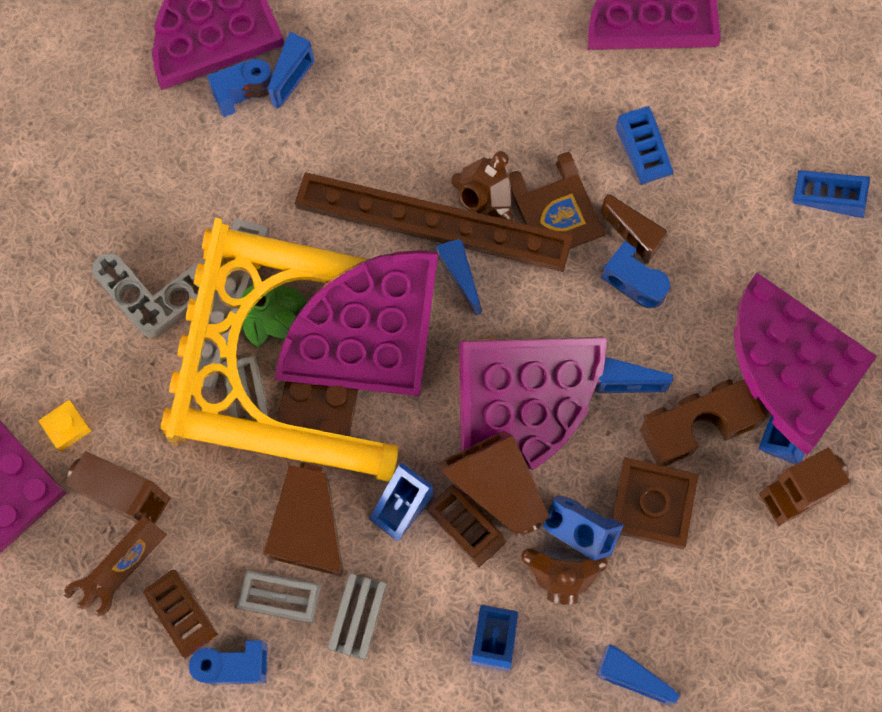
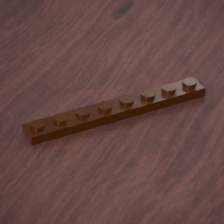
[295,172,573,272]

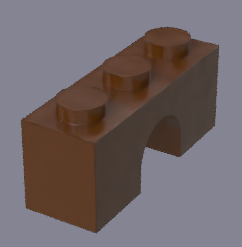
[640,379,766,466]
[759,447,851,526]

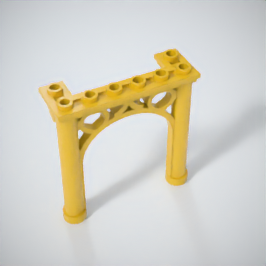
[161,218,398,482]

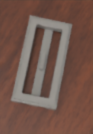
[222,355,269,421]
[237,570,321,624]
[328,573,387,660]

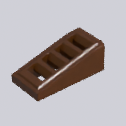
[601,194,667,264]
[425,484,506,567]
[143,570,218,659]

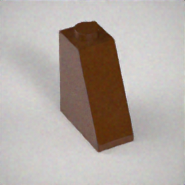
[437,430,550,535]
[65,451,171,524]
[264,463,344,577]

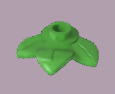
[241,285,307,347]

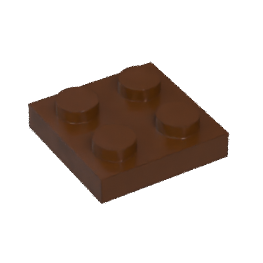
[277,381,359,436]
[611,457,699,550]

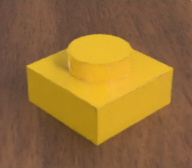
[38,400,92,452]

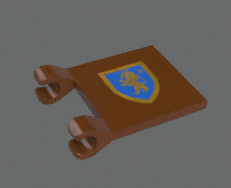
[509,152,605,249]
[64,516,167,616]

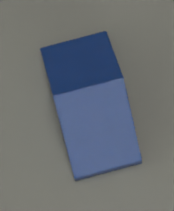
[369,463,434,541]
[470,605,518,672]

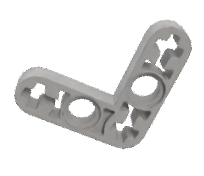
[92,253,205,337]

